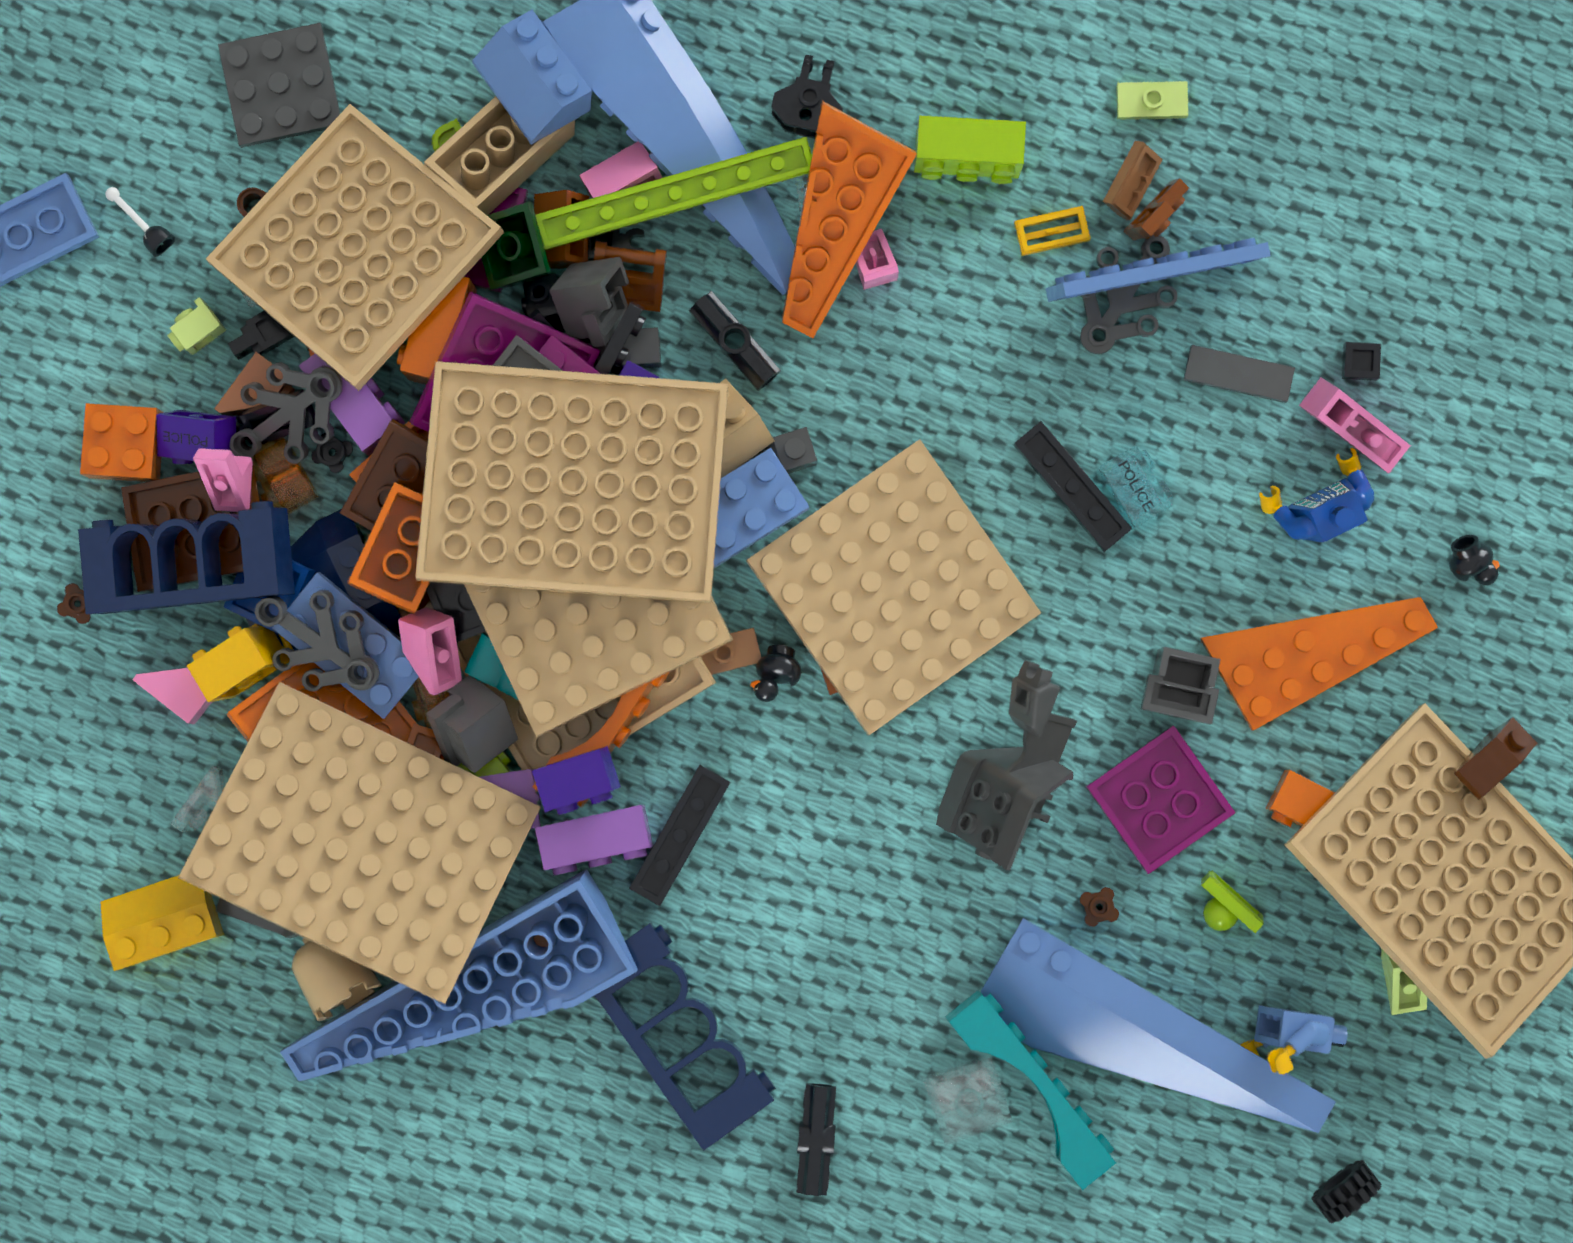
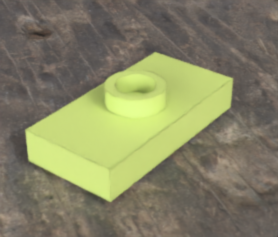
[1116,81,1188,120]

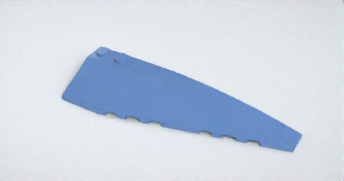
[542,0,795,295]
[280,869,638,1081]
[980,918,1336,1133]

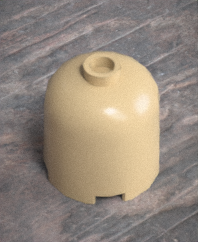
[292,938,381,1021]

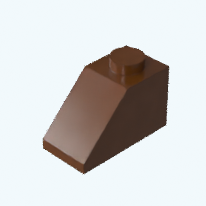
[1454,717,1537,800]

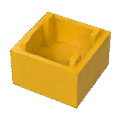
[187,624,290,703]

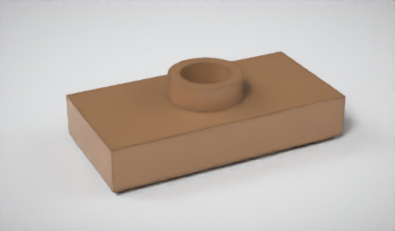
[1103,140,1163,221]
[701,628,761,675]

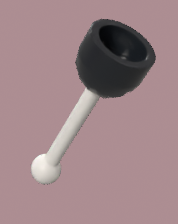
[105,187,175,257]

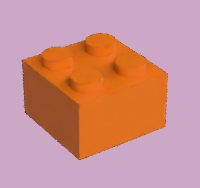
[80,403,164,482]

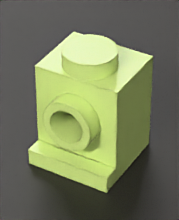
[167,297,226,355]

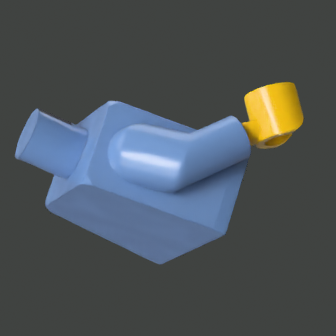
[1240,1005,1347,1075]

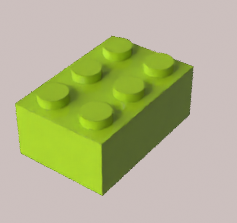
[914,115,1026,184]

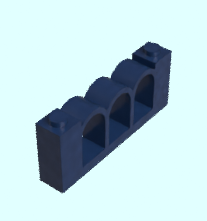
[78,501,295,615]
[595,922,776,1151]

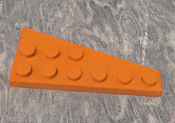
[782,101,917,338]
[1200,597,1438,731]

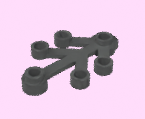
[1080,235,1178,354]
[230,362,343,464]
[255,590,380,692]

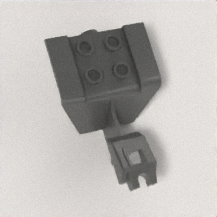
[936,660,1077,871]

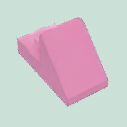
[193,448,253,512]

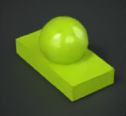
[1201,870,1264,933]

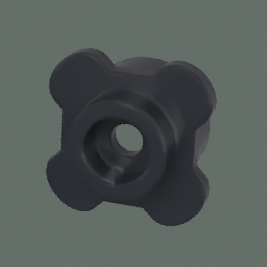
[311,432,353,473]

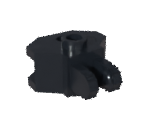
[771,55,843,139]

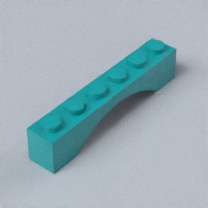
[945,990,1116,1190]

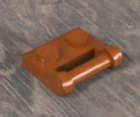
[594,241,667,312]

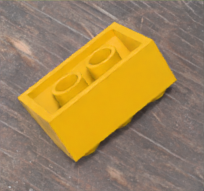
[100,875,224,971]

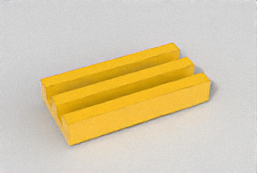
[1014,206,1091,256]

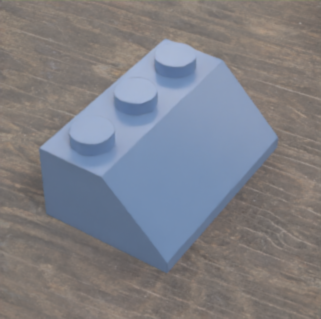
[472,10,592,145]

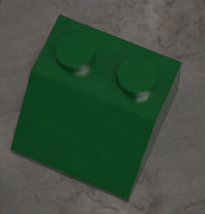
[481,201,551,290]

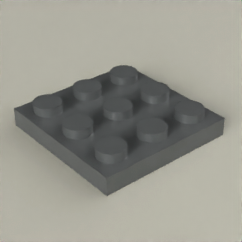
[218,23,341,148]

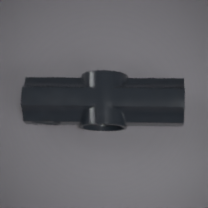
[689,291,781,391]
[796,1083,836,1196]

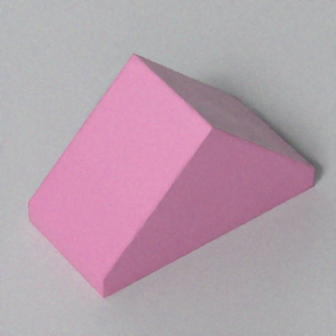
[856,229,899,290]

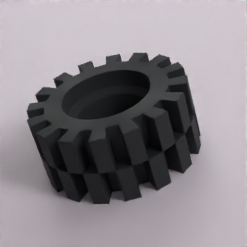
[1311,1160,1382,1223]

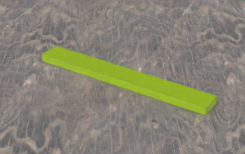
[535,136,812,250]

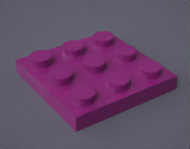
[1086,725,1235,874]

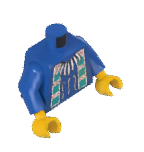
[1259,448,1374,542]

